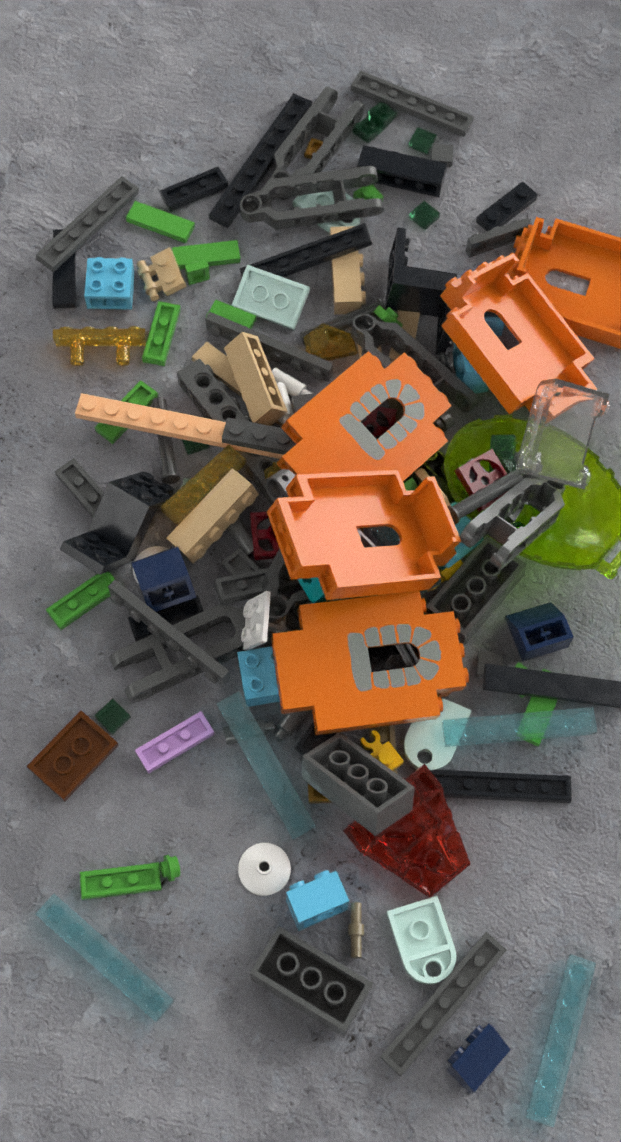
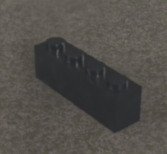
[357,145,447,197]

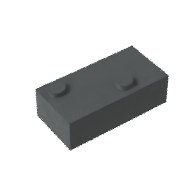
[426,536,526,646]
[302,732,415,836]
[250,926,373,1037]

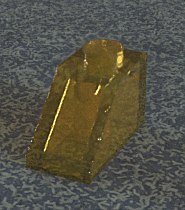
[303,323,358,361]

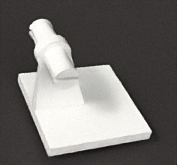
[241,591,288,650]

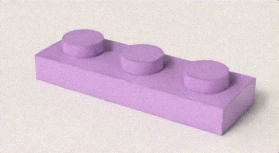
[135,711,215,774]

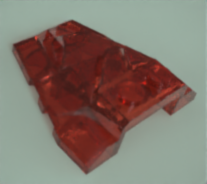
[342,764,471,898]

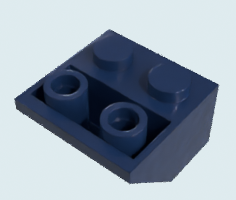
[131,546,196,612]
[505,602,574,662]
[446,1023,511,1094]

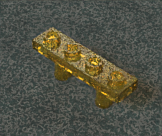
[53,326,147,366]
[161,445,246,525]

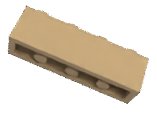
[330,226,366,315]
[224,332,288,426]
[166,468,259,564]

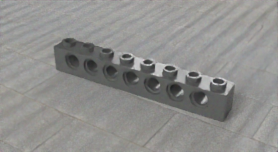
[177,358,282,505]

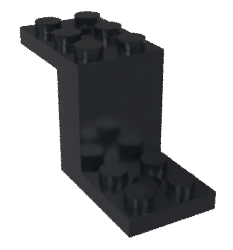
[385,227,457,355]
[60,472,180,575]

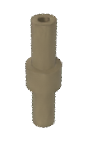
[348,902,364,958]

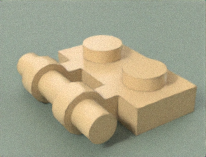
[137,247,187,301]

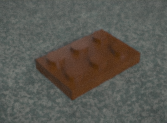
[27,711,119,802]

